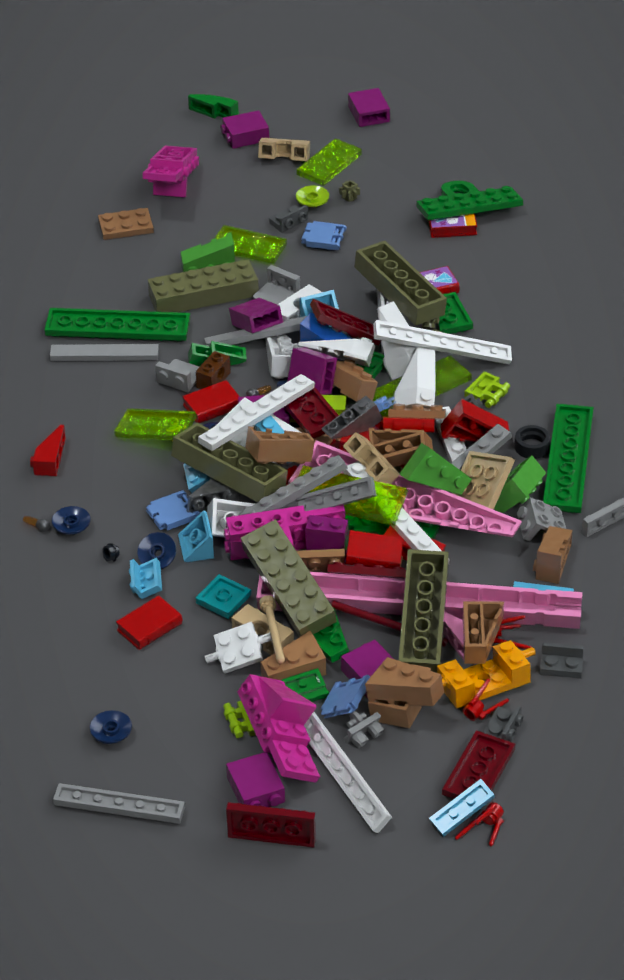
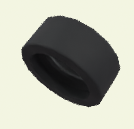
[514,425,550,459]

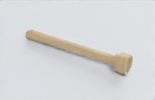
[259,595,285,664]

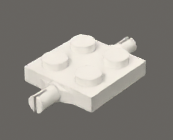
[205,622,272,674]

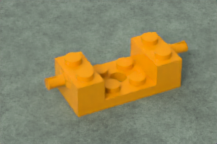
[437,640,536,709]

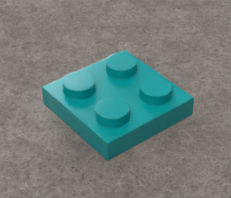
[195,574,252,619]

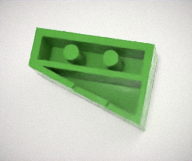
[180,232,235,272]
[400,443,472,495]
[494,455,546,513]

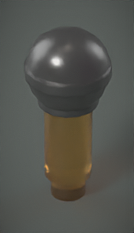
[246,385,271,396]
[23,516,50,532]

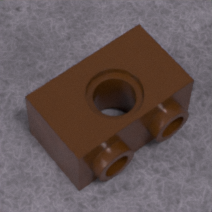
[196,351,231,389]

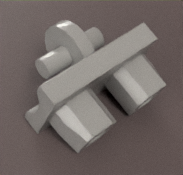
[344,711,384,749]

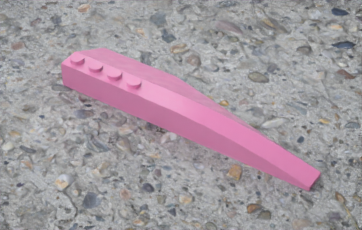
[288,440,522,537]

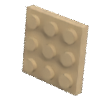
[451,451,515,510]

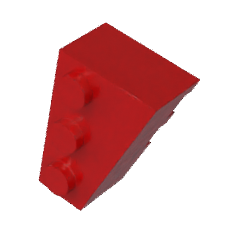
[441,399,509,442]

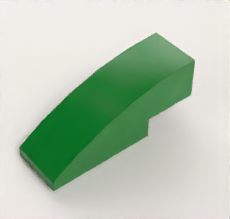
[188,94,239,119]
[188,341,247,367]

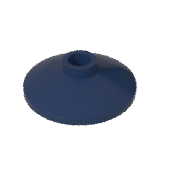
[52,506,91,534]
[137,532,176,569]
[90,710,132,744]

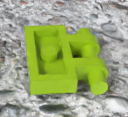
[464,371,510,408]
[223,701,256,738]

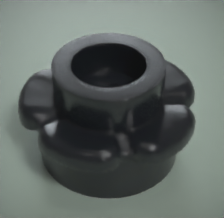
[102,543,120,562]

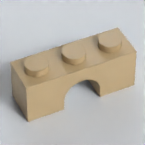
[258,138,310,161]
[343,432,400,488]
[231,604,294,655]

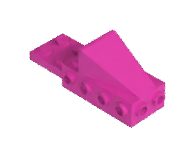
[143,145,199,198]
[224,505,345,560]
[237,674,320,783]

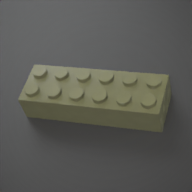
[354,241,447,326]
[148,259,259,312]
[171,423,288,503]
[241,519,337,637]
[398,549,449,673]

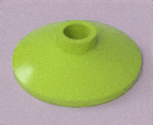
[296,185,329,207]

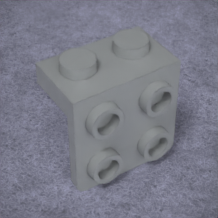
[253,265,300,304]
[155,359,199,392]
[517,497,566,541]

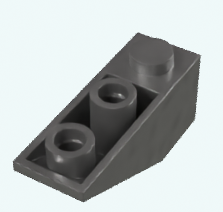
[321,396,383,439]
[186,478,240,513]

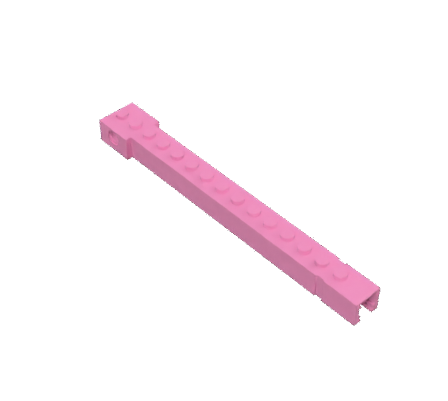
[256,572,582,629]

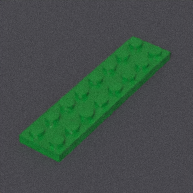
[44,308,190,341]
[543,404,594,513]

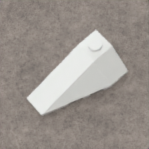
[377,301,417,381]
[265,334,299,379]
[298,337,375,367]
[393,347,435,408]
[207,498,258,538]

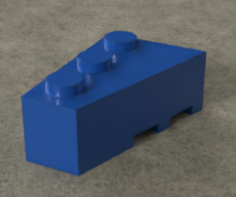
[300,312,351,361]

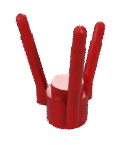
[494,615,531,649]
[463,679,509,721]
[455,802,504,846]

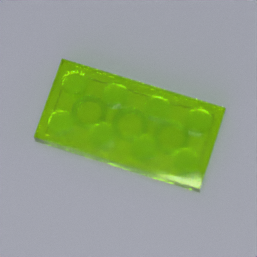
[297,138,362,186]
[215,225,287,264]
[114,408,197,440]

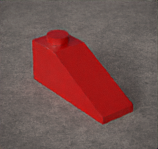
[30,425,66,476]

